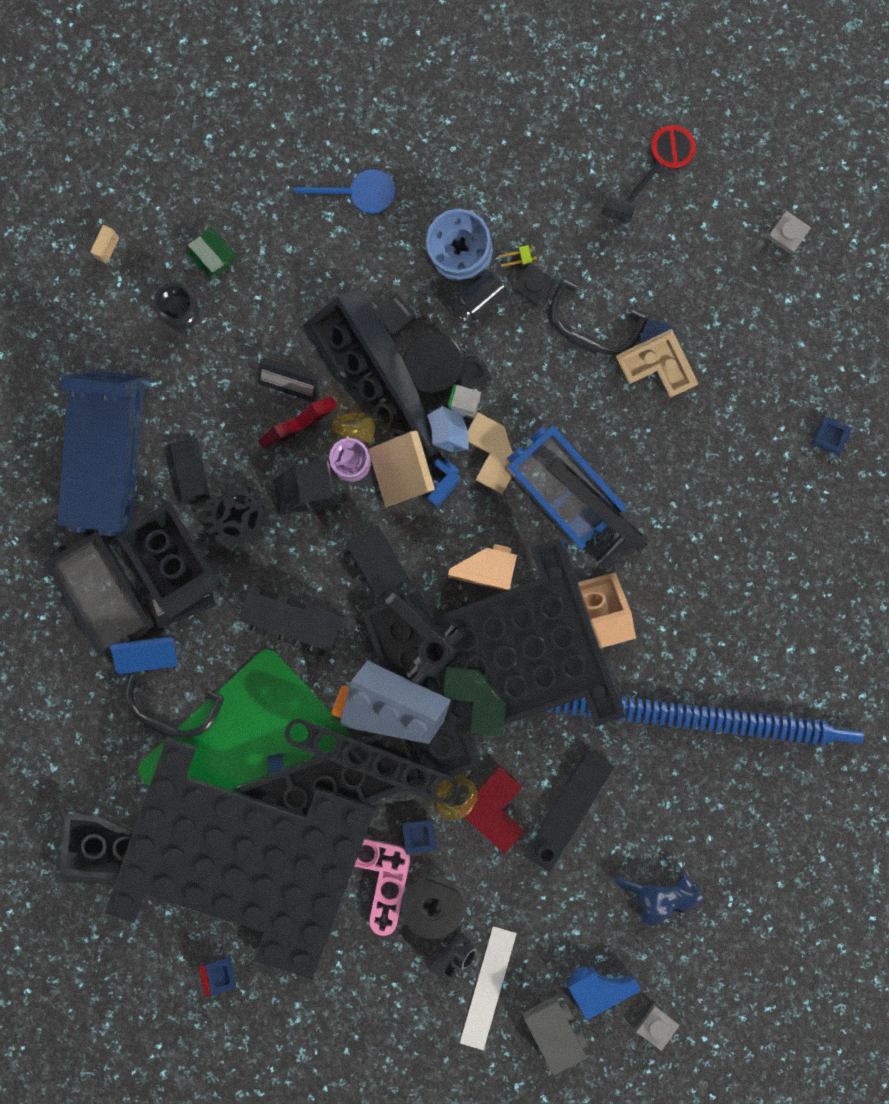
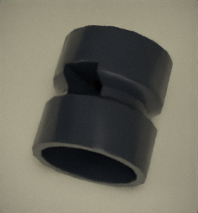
[153,283,200,330]

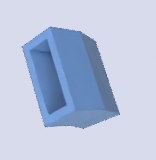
[427,406,469,453]

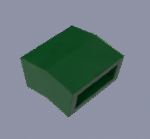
[186,226,238,281]

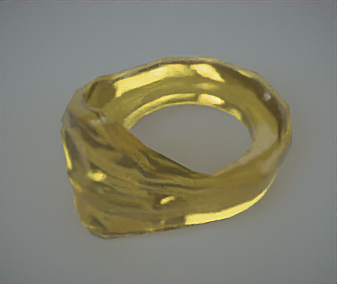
[332,413,375,442]
[436,777,478,820]

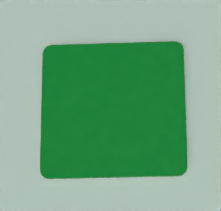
[138,650,354,789]

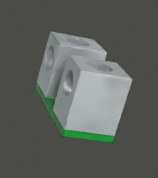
[448,384,481,420]

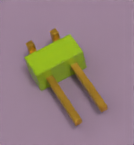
[499,245,537,267]

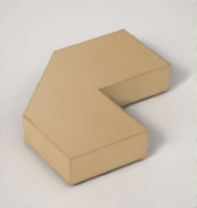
[468,412,512,495]

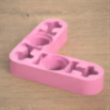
[355,838,410,936]

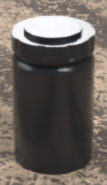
[449,271,508,327]

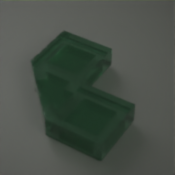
[443,666,506,737]

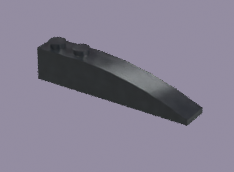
[303,287,437,460]

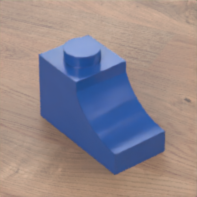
[566,966,641,1021]

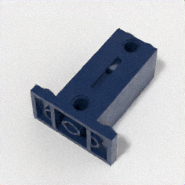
[57,370,151,536]

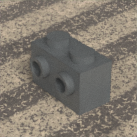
[523,995,588,1076]

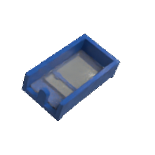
[505,426,627,549]

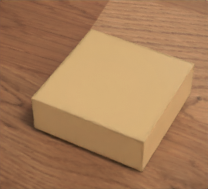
[90,225,119,263]

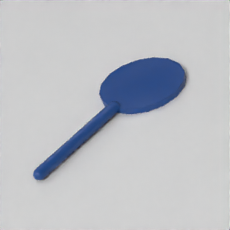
[293,169,395,214]

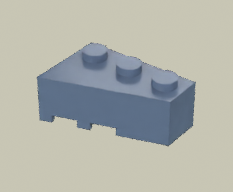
[339,661,451,744]

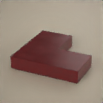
[459,766,525,854]

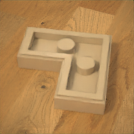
[616,329,698,398]

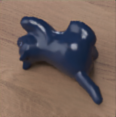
[614,872,706,926]

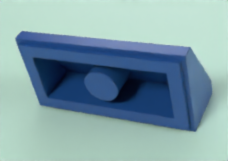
[110,637,178,674]

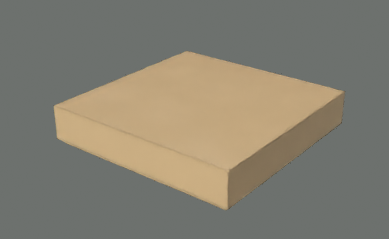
[368,431,435,507]

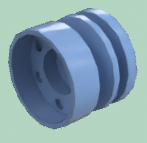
[426,208,493,282]

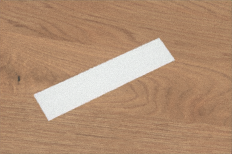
[460,926,517,1050]

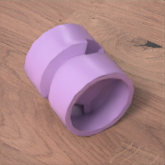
[329,438,371,482]

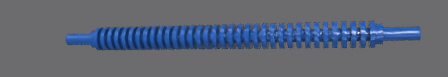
[546,696,864,746]

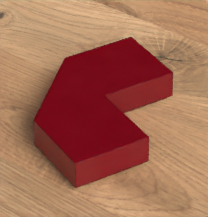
[258,396,337,449]

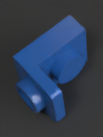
[427,459,461,509]

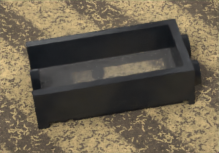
[44,530,158,658]

